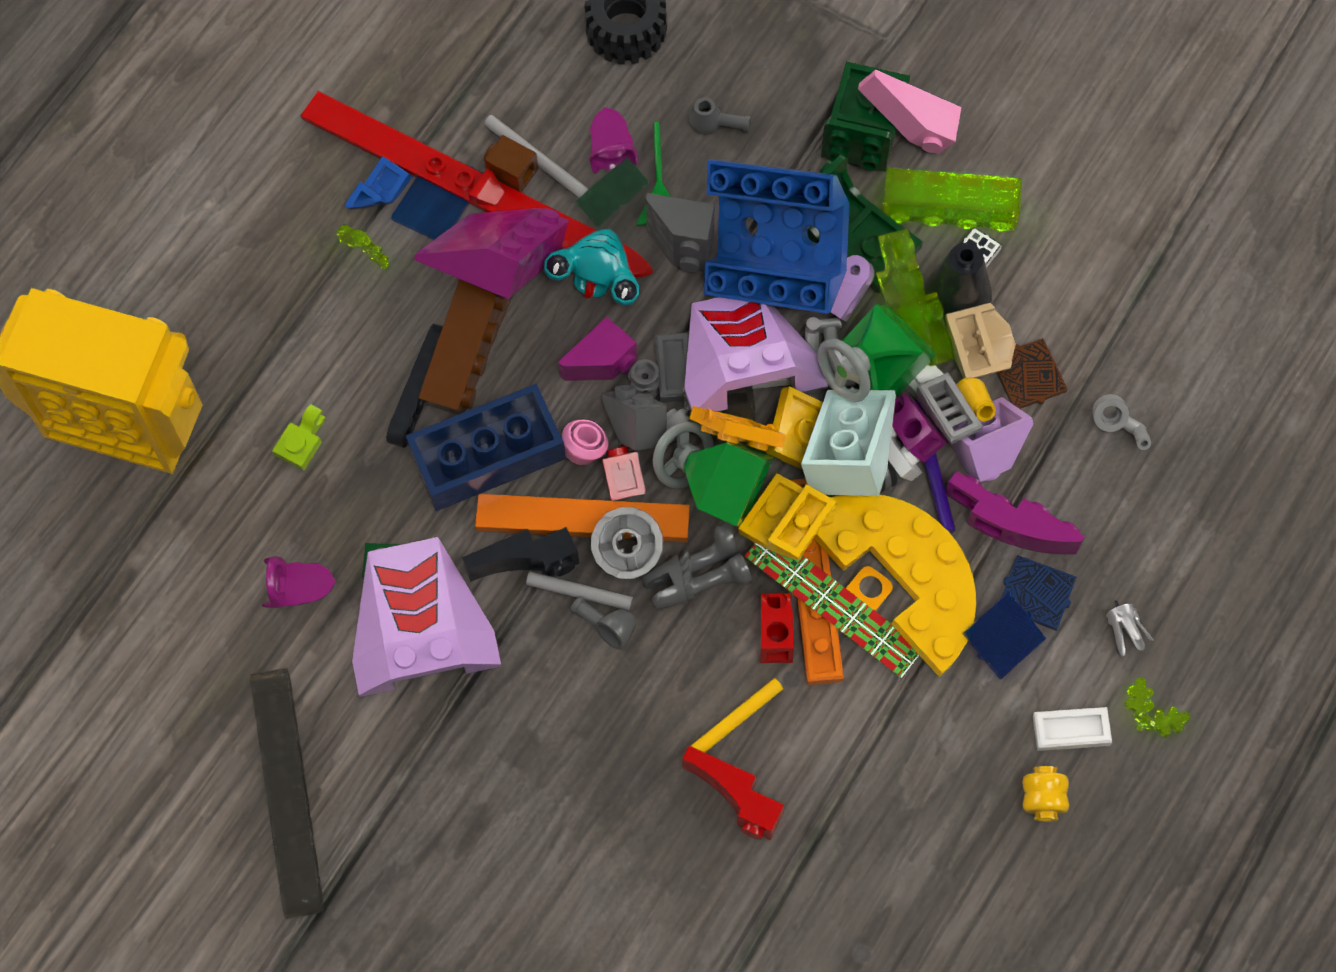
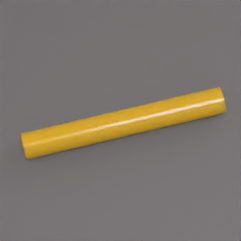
[691,678,783,753]

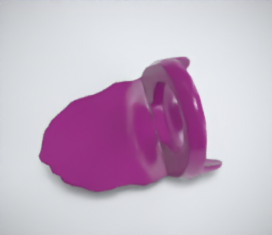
[589,107,638,174]
[262,556,336,608]

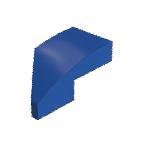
[344,156,413,210]

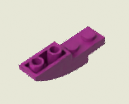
[946,471,1085,554]

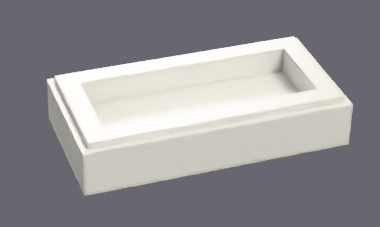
[1033,707,1112,751]

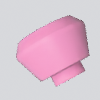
[562,420,608,465]

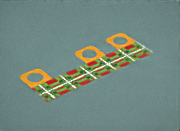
[745,543,919,678]

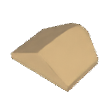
[945,303,1016,378]

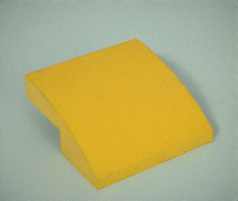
[738,473,837,560]

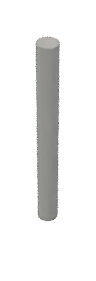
[484,115,592,202]

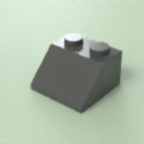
[646,193,715,272]

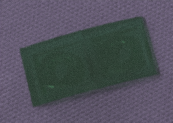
[575,157,651,227]

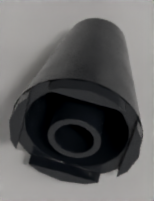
[924,243,992,324]

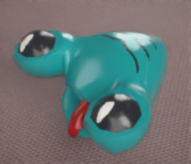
[544,229,639,306]

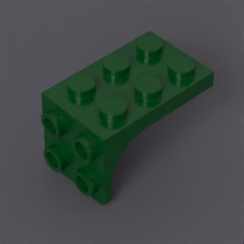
[821,61,910,172]
[807,154,923,293]

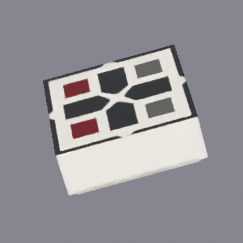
[961,227,1002,268]

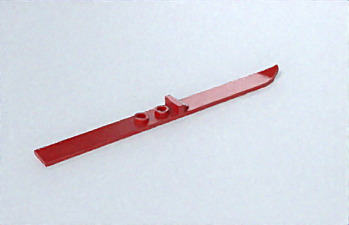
[300,91,653,278]

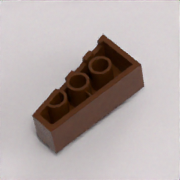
[418,279,513,415]

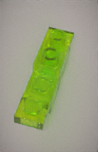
[876,228,954,366]

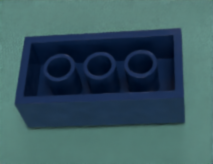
[406,383,566,511]

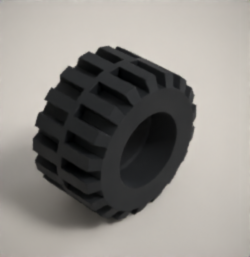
[584,0,667,64]

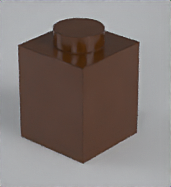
[484,135,538,193]

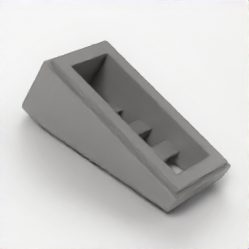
[916,372,983,444]

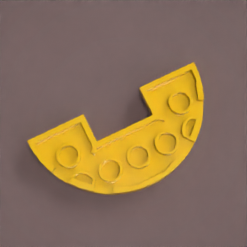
[814,494,976,678]

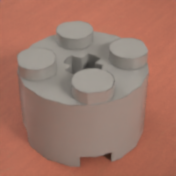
[591,507,664,579]

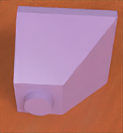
[949,397,1034,482]

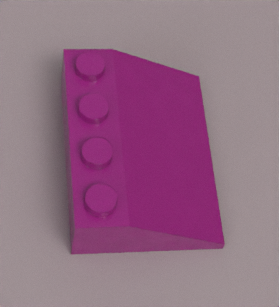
[414,208,569,299]

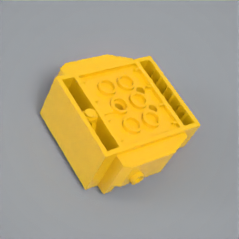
[0,288,203,474]

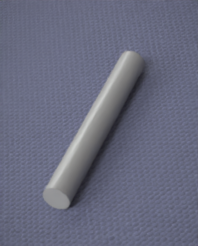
[526,571,633,611]

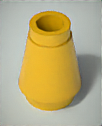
[956,377,996,422]

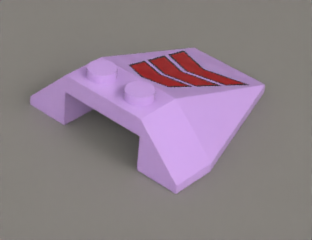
[685,297,829,411]
[352,537,501,697]

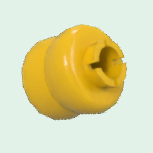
[1022,766,1069,822]

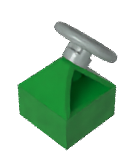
[818,304,937,402]
[653,421,774,527]

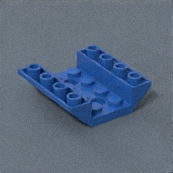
[704,159,849,314]

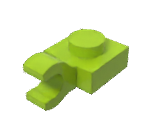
[272,404,326,471]

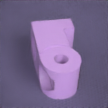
[831,255,874,322]

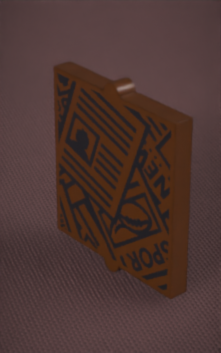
[997,338,1068,409]

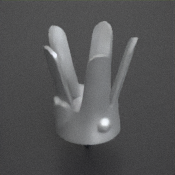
[1106,600,1154,657]

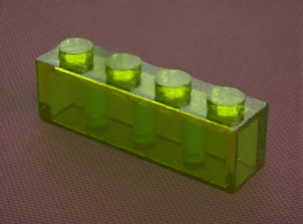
[882,167,1022,232]

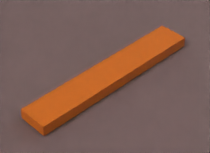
[790,478,844,685]
[475,494,690,542]

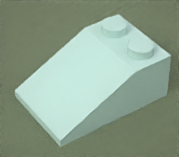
[801,390,896,496]

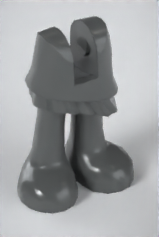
[642,523,753,610]

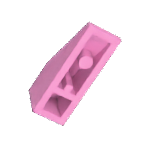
[858,70,962,154]

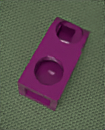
[892,391,948,462]

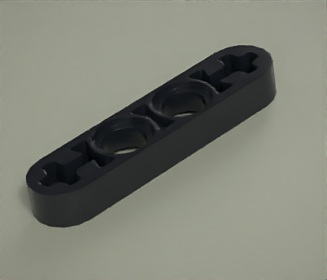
[386,324,443,448]

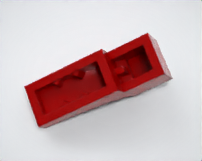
[682,746,784,840]

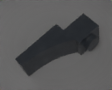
[462,527,579,582]

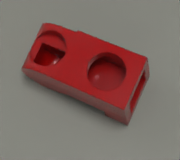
[760,593,794,663]

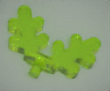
[336,224,390,270]
[1125,677,1191,738]

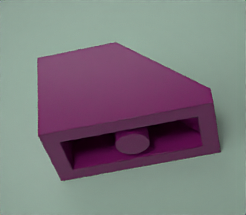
[558,317,637,381]

